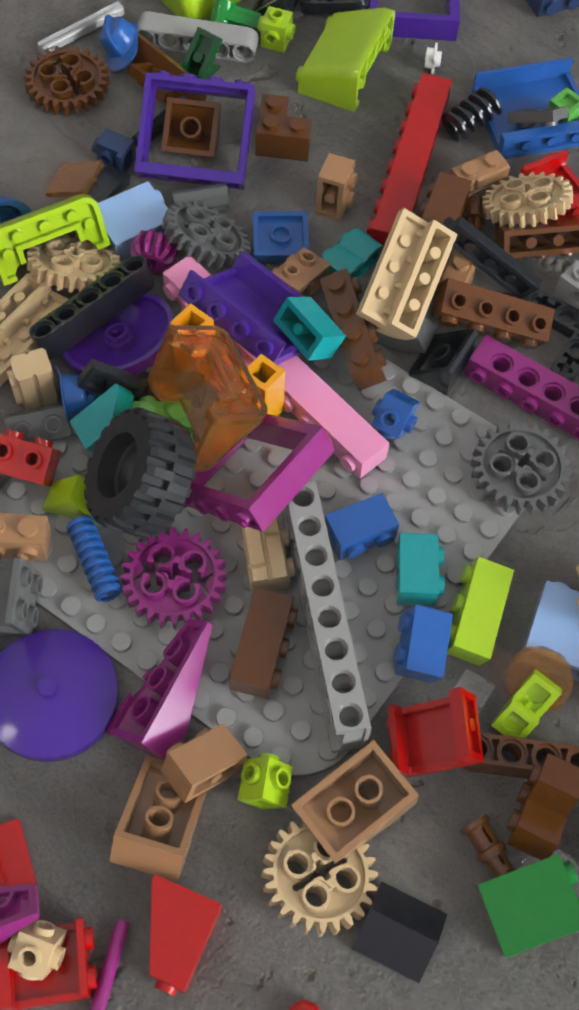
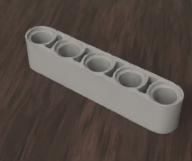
[137,11,259,63]

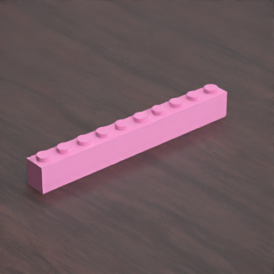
[163,256,389,479]

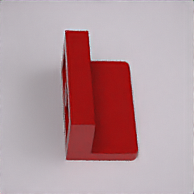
[0,819,37,886]

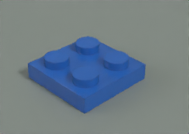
[253,211,310,262]

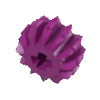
[130,229,178,276]

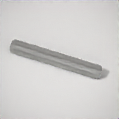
[37,1,125,56]

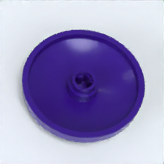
[62,293,174,375]
[0,629,119,762]

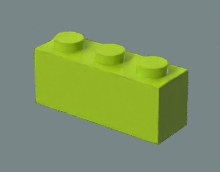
[447,556,514,666]

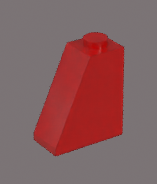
[150,874,222,997]

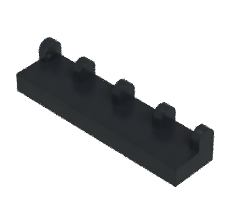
[443,216,542,299]

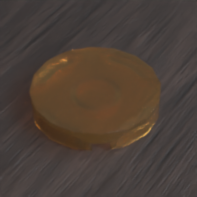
[505,645,573,712]

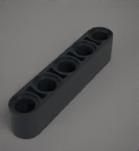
[29,255,154,360]

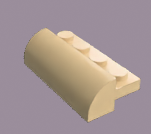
[356,208,458,340]
[0,273,69,387]

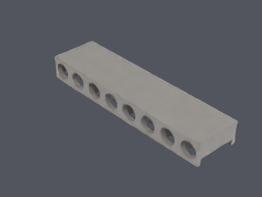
[282,480,372,753]

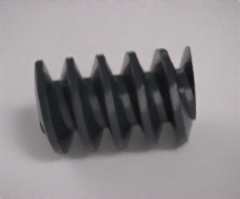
[442,88,502,142]

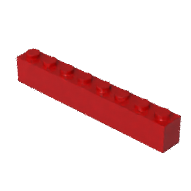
[367,73,452,249]

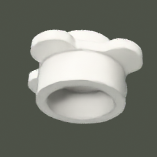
[424,42,442,75]

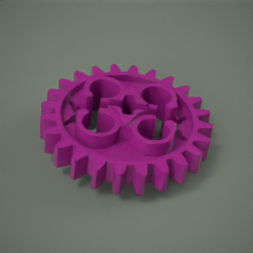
[121,527,227,630]

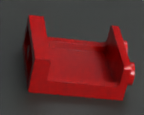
[520,149,579,219]
[386,687,484,778]
[0,917,98,1010]

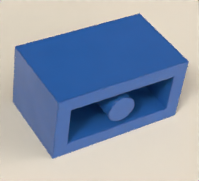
[325,493,399,560]
[393,604,453,683]

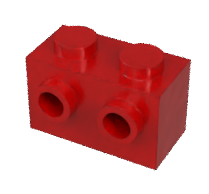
[0,429,62,487]

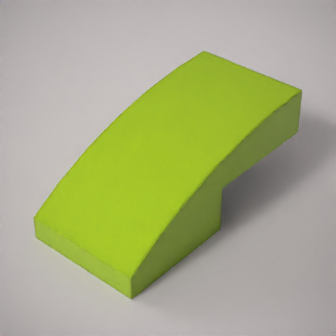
[491,668,562,738]

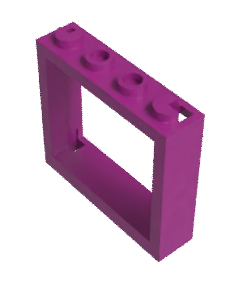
[183,407,335,532]

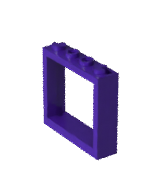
[367,0,460,41]
[134,70,256,190]

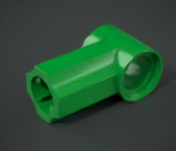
[209,0,261,32]

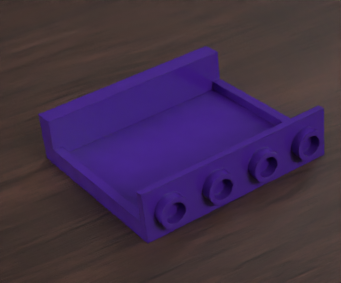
[178,252,333,365]

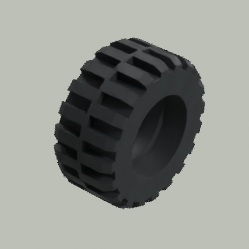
[84,407,197,538]

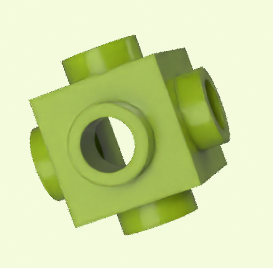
[257,6,296,53]
[238,753,293,810]

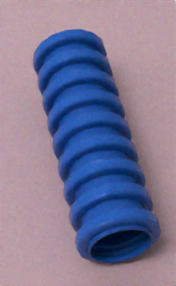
[66,515,123,602]

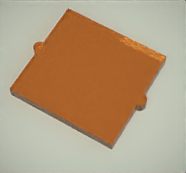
[45,160,104,197]

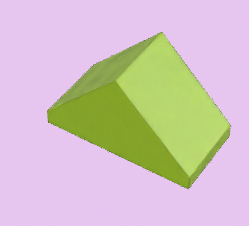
[42,475,103,527]

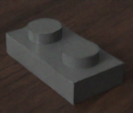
[508,106,568,128]

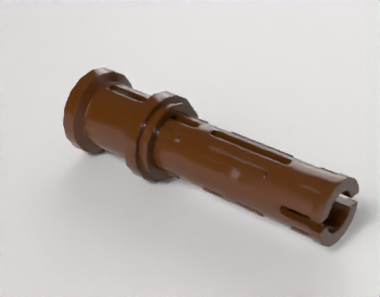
[460,814,515,878]

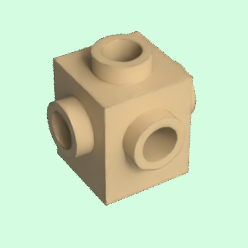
[7,919,68,981]

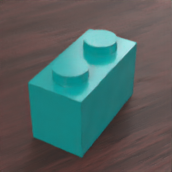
[273,297,346,360]
[396,533,445,607]

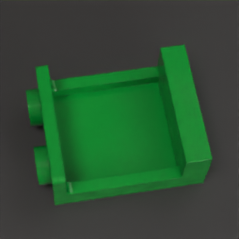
[478,854,579,958]

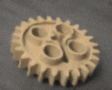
[482,172,573,228]
[27,234,121,293]
[261,820,378,937]

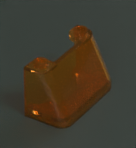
[147,325,268,472]

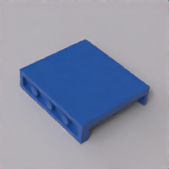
[471,57,579,159]

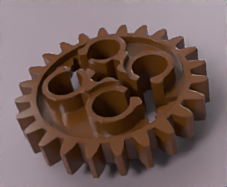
[24,45,110,116]

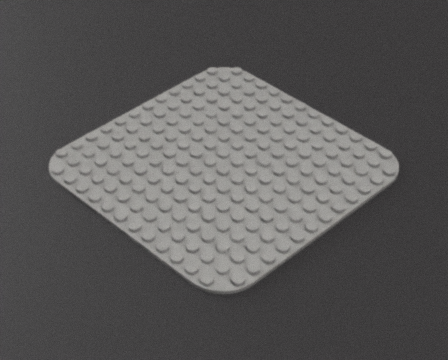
[0,304,532,777]

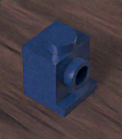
[92,128,136,173]

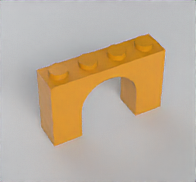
[170,303,285,416]

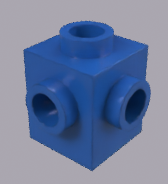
[371,389,420,439]

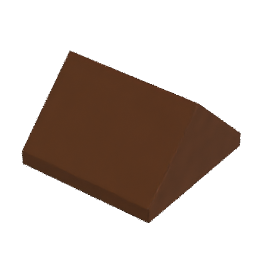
[161,97,221,158]

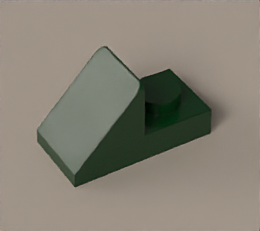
[181,27,223,79]

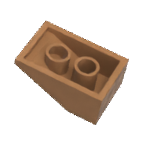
[291,740,419,864]
[109,755,207,882]

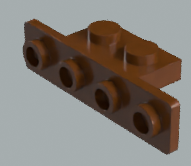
[128,35,207,102]

